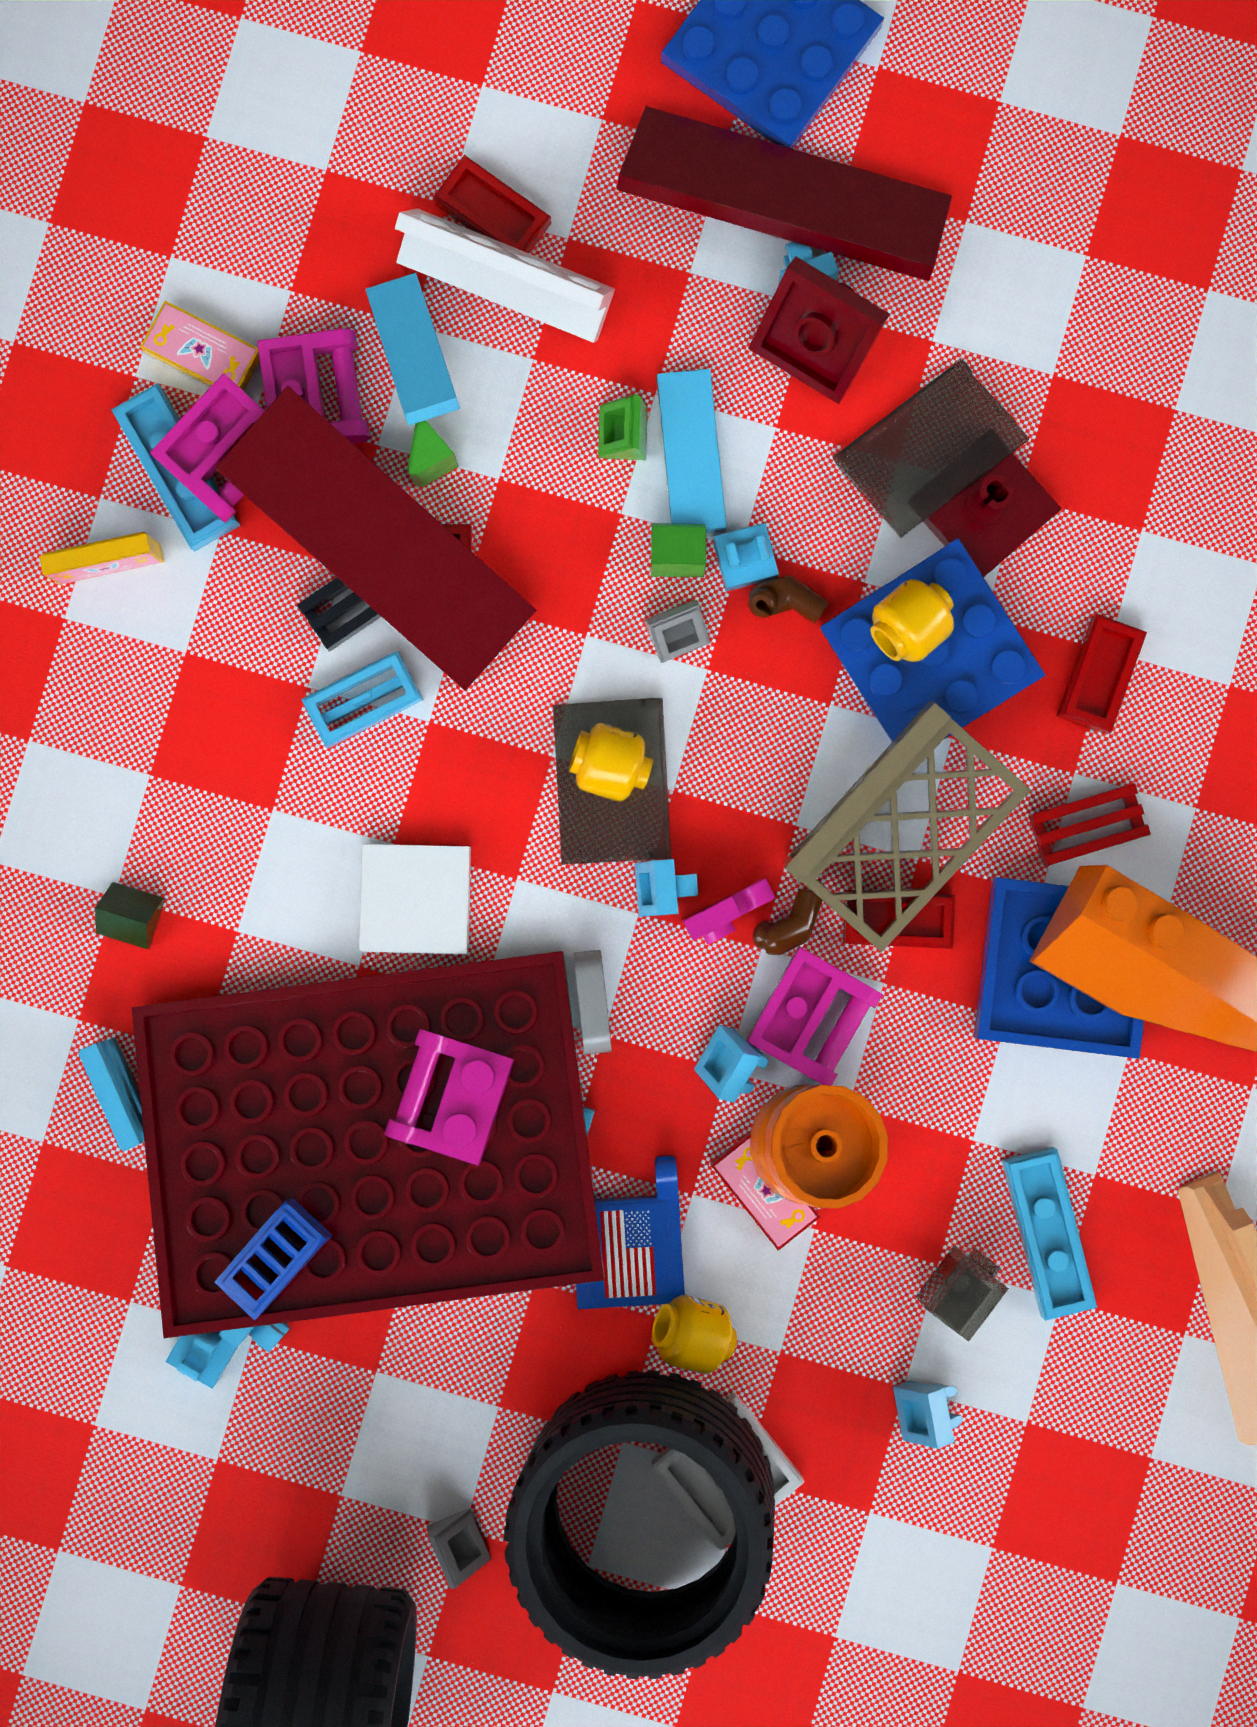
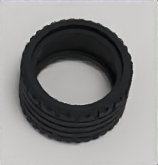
[504,1370,775,1679]
[215,1577,417,1727]

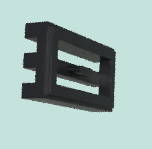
[297,578,381,652]

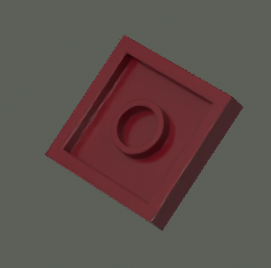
[748,256,890,404]
[908,429,1062,578]

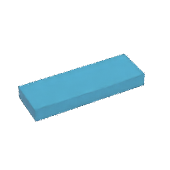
[365,273,460,426]
[657,369,726,533]
[111,383,241,552]
[1001,1147,1097,1321]

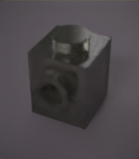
[916,1245,1009,1342]

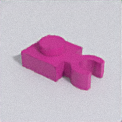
[682,878,776,945]

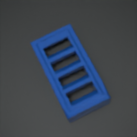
[214,1198,333,1321]

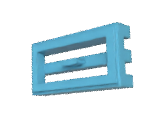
[301,651,423,749]
[78,1037,144,1151]

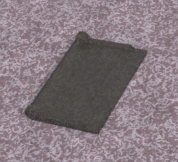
[832,359,1029,538]
[553,698,672,865]

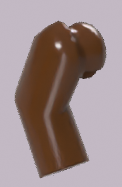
[748,576,830,624]
[753,889,823,955]

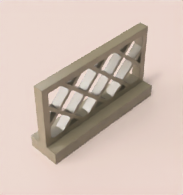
[783,701,1031,952]

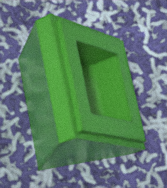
[598,394,648,460]
[407,421,459,487]
[651,523,706,577]

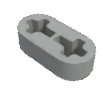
[574,950,612,1055]

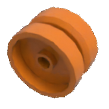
[750,1085,888,1208]

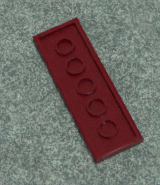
[616,106,952,281]
[215,385,537,691]

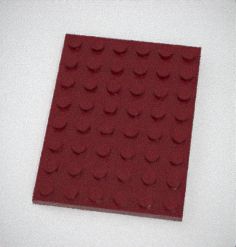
[132,951,605,1339]

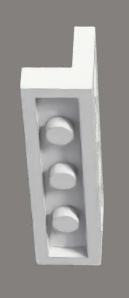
[395,208,615,343]

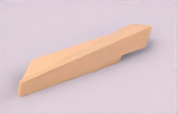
[1178,1171,1257,1445]

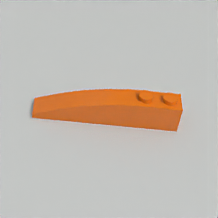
[1029,865,1257,1052]

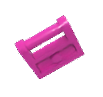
[257,329,370,444]
[150,373,265,523]
[746,947,883,1085]
[384,1029,515,1166]

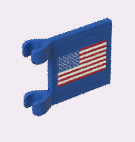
[576,1155,685,1309]

